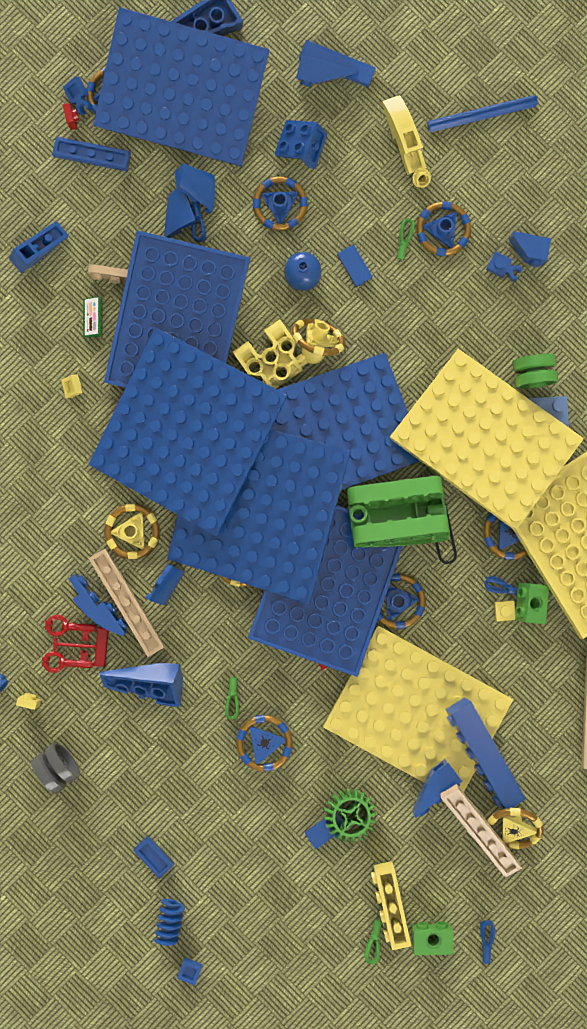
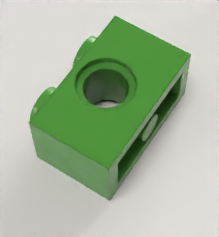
[515,582,549,624]
[412,921,454,955]

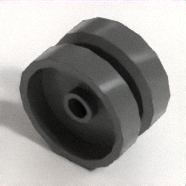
[31,742,80,794]

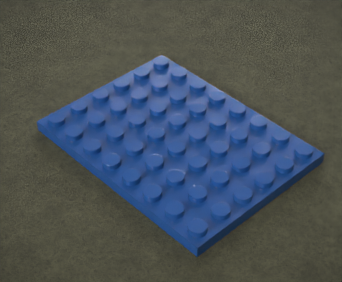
[93,7,270,167]
[104,230,251,388]
[271,353,420,490]
[248,505,403,677]

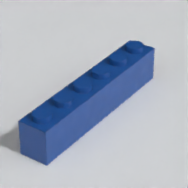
[445,697,526,809]

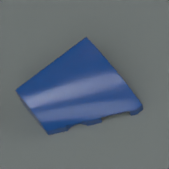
[175,163,215,214]
[164,189,197,238]
[145,564,184,605]

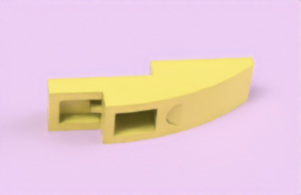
[382,95,427,175]

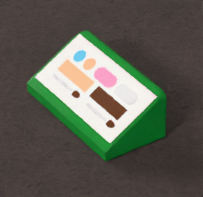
[83,297,103,337]

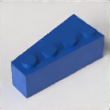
[171,0,243,36]

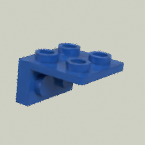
[275,120,327,169]

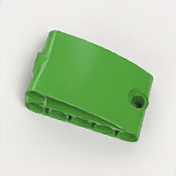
[347,476,450,547]

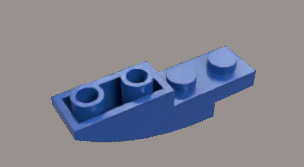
[68,574,128,636]

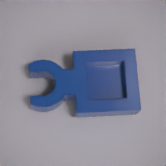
[63,76,92,115]
[486,251,523,282]

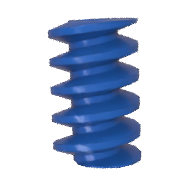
[154,899,185,946]

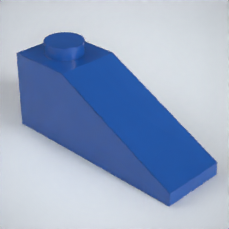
[296,55,359,87]
[9,221,69,273]

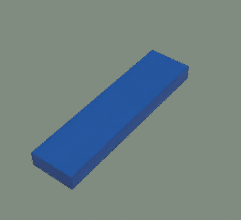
[299,40,376,88]
[52,136,131,172]

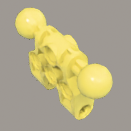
[233,319,325,389]

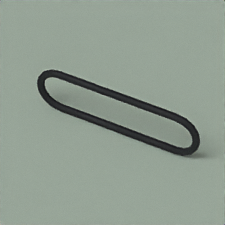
[435,503,457,564]

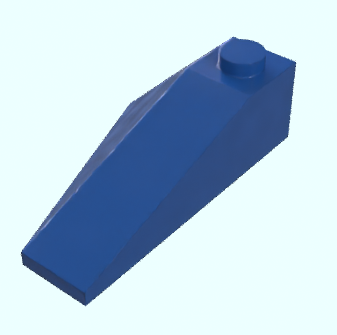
[100,663,183,707]

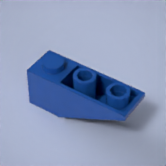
[412,759,462,818]

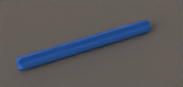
[427,95,538,132]

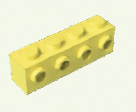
[371,861,411,950]

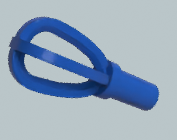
[191,201,206,242]
[484,576,518,596]
[480,920,496,964]

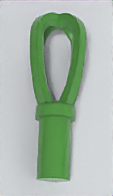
[397,218,415,260]
[225,677,239,719]
[364,919,382,964]

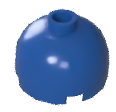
[284,251,322,291]

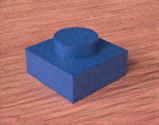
[177,957,203,986]

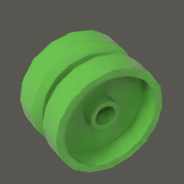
[512,354,559,389]

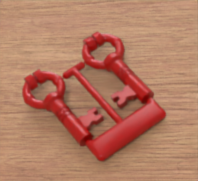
[41,614,109,674]

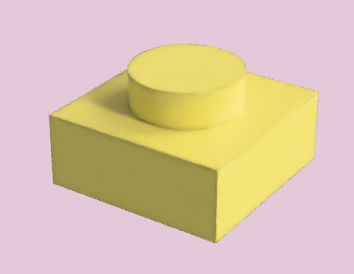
[61,374,82,398]
[494,600,516,621]
[16,693,41,710]

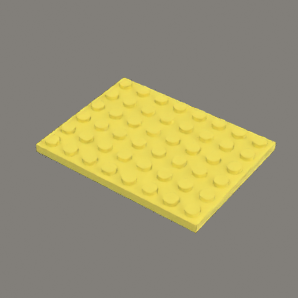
[390,349,584,531]
[514,451,587,639]
[323,625,513,792]

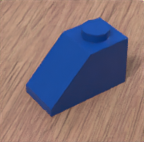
[509,231,551,267]

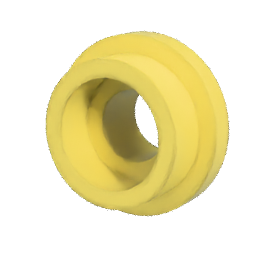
[412,168,431,188]

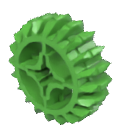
[324,788,376,843]

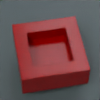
[62,103,79,130]

